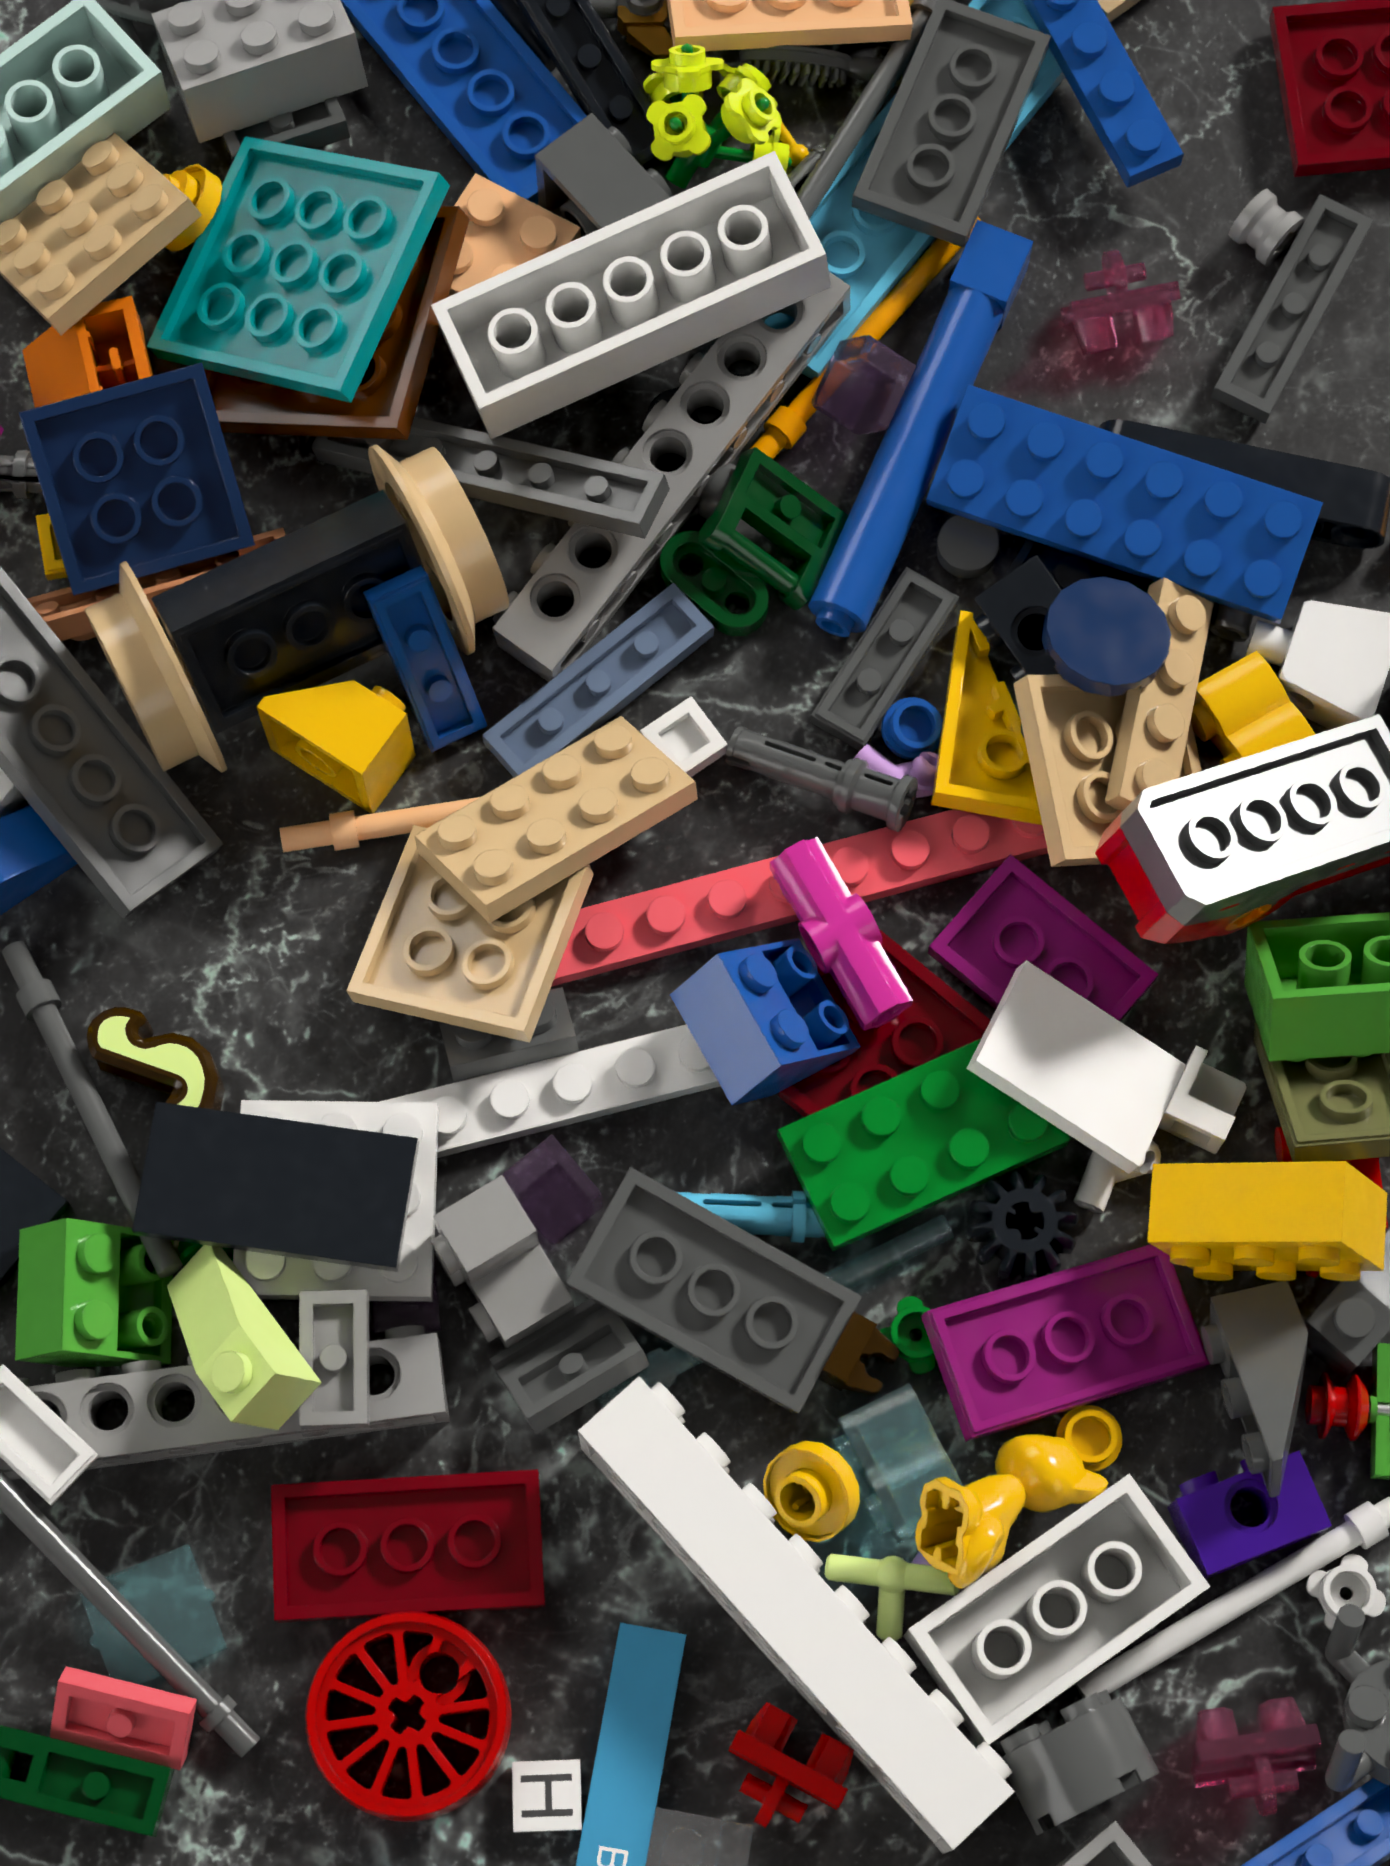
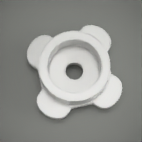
[1306,1554,1386,1631]

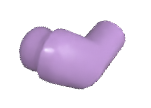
[853,744,938,798]

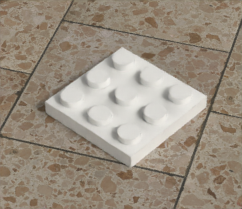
[233,1100,439,1302]

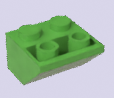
[15,1218,174,1367]

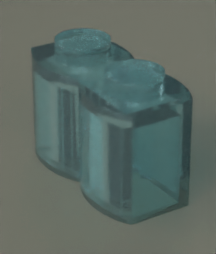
[832,1383,963,1545]

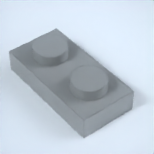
[299,1289,370,1430]

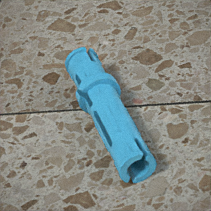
[677,1191,863,1243]

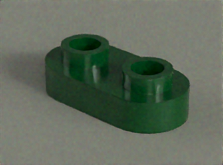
[660,531,768,636]

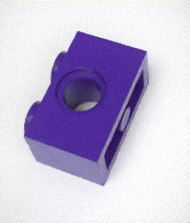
[1167,1450,1332,1579]

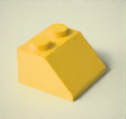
[257,680,416,814]

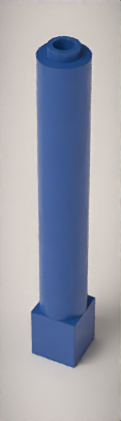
[808,220,1034,637]

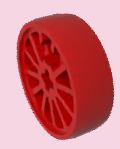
[305,1611,512,1822]

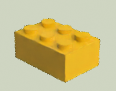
[1147,1161,1388,1281]

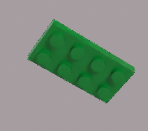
[777,1038,1071,1252]

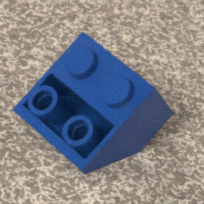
[670,938,861,1106]

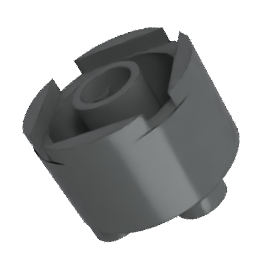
[1000,1690,1160,1835]

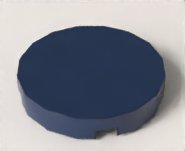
[1042,577,1171,697]

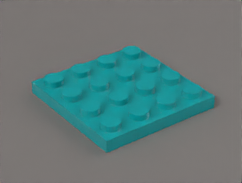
[146,136,450,403]

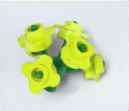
[643,43,792,189]

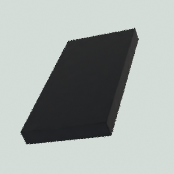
[132,1102,419,1272]

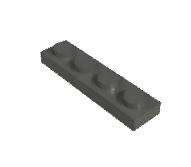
[1211,194,1374,424]

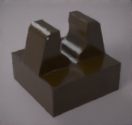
[818,1312,899,1396]

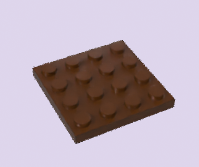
[204,206,470,440]

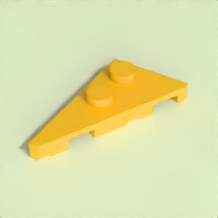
[931,610,1043,826]

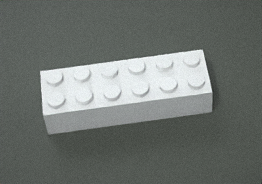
[431,151,831,439]

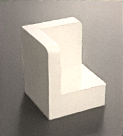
[1158,1045,1246,1154]

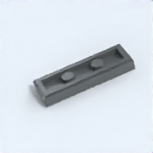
[810,567,960,751]

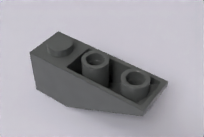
[1201,1281,1308,1498]

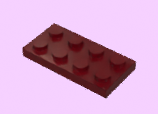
[271,1469,546,1623]

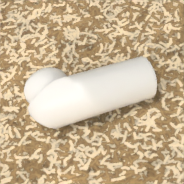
[1073,1140,1161,1213]

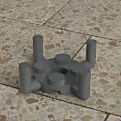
[1325,1604,1390,1792]

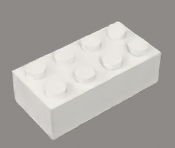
[904,1473,1211,1745]

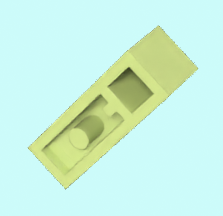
[167,1245,322,1430]

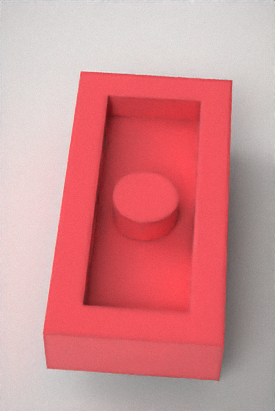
[49,1666,197,1770]

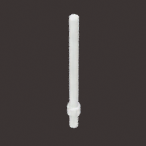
[1075,1496,1390,1698]

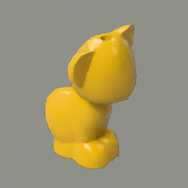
[915,1434,1108,1589]

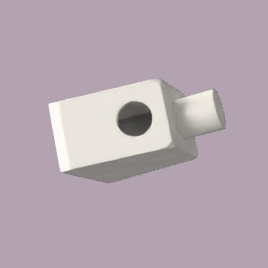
[1245,600,1390,730]

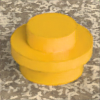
[1055,1405,1123,1472]

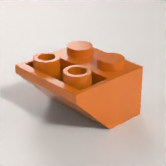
[22,295,154,408]

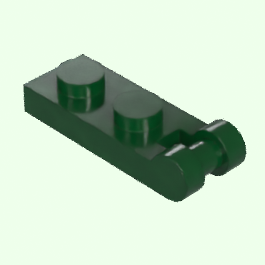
[0,1725,175,1837]

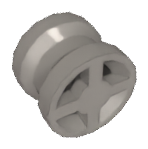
[1228,189,1305,267]

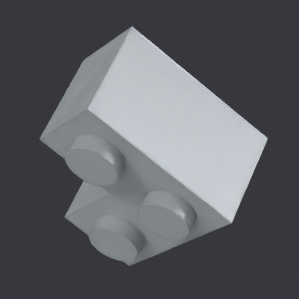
[430,1175,575,1348]

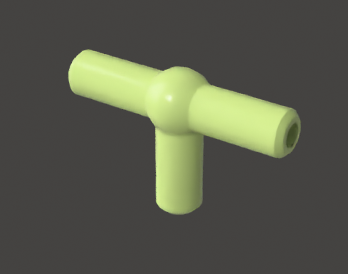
[825,1554,960,1641]

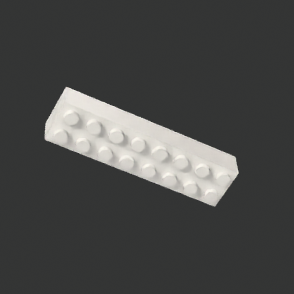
[578,1376,1015,1854]

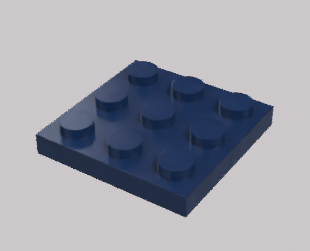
[19,363,255,596]

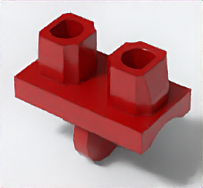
[728,1702,854,1828]

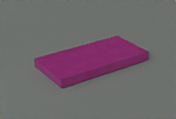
[921,1244,1210,1442]

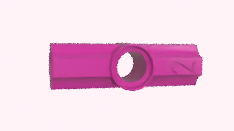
[769,837,913,1031]

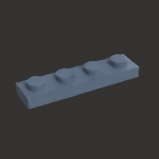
[482,582,714,777]

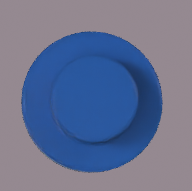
[881,697,943,760]

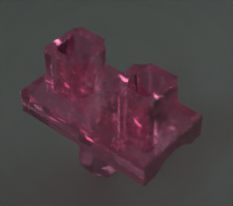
[1060,250,1181,356]
[1191,1697,1322,1816]

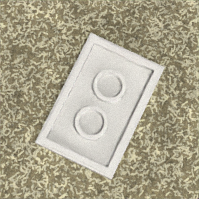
[967,960,1186,1174]

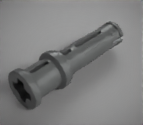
[726,726,918,832]

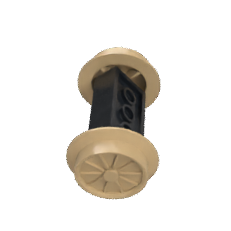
[84,445,509,773]

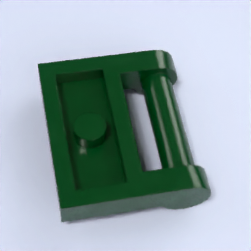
[698,447,848,611]

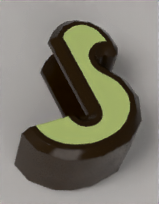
[86,1007,225,1111]

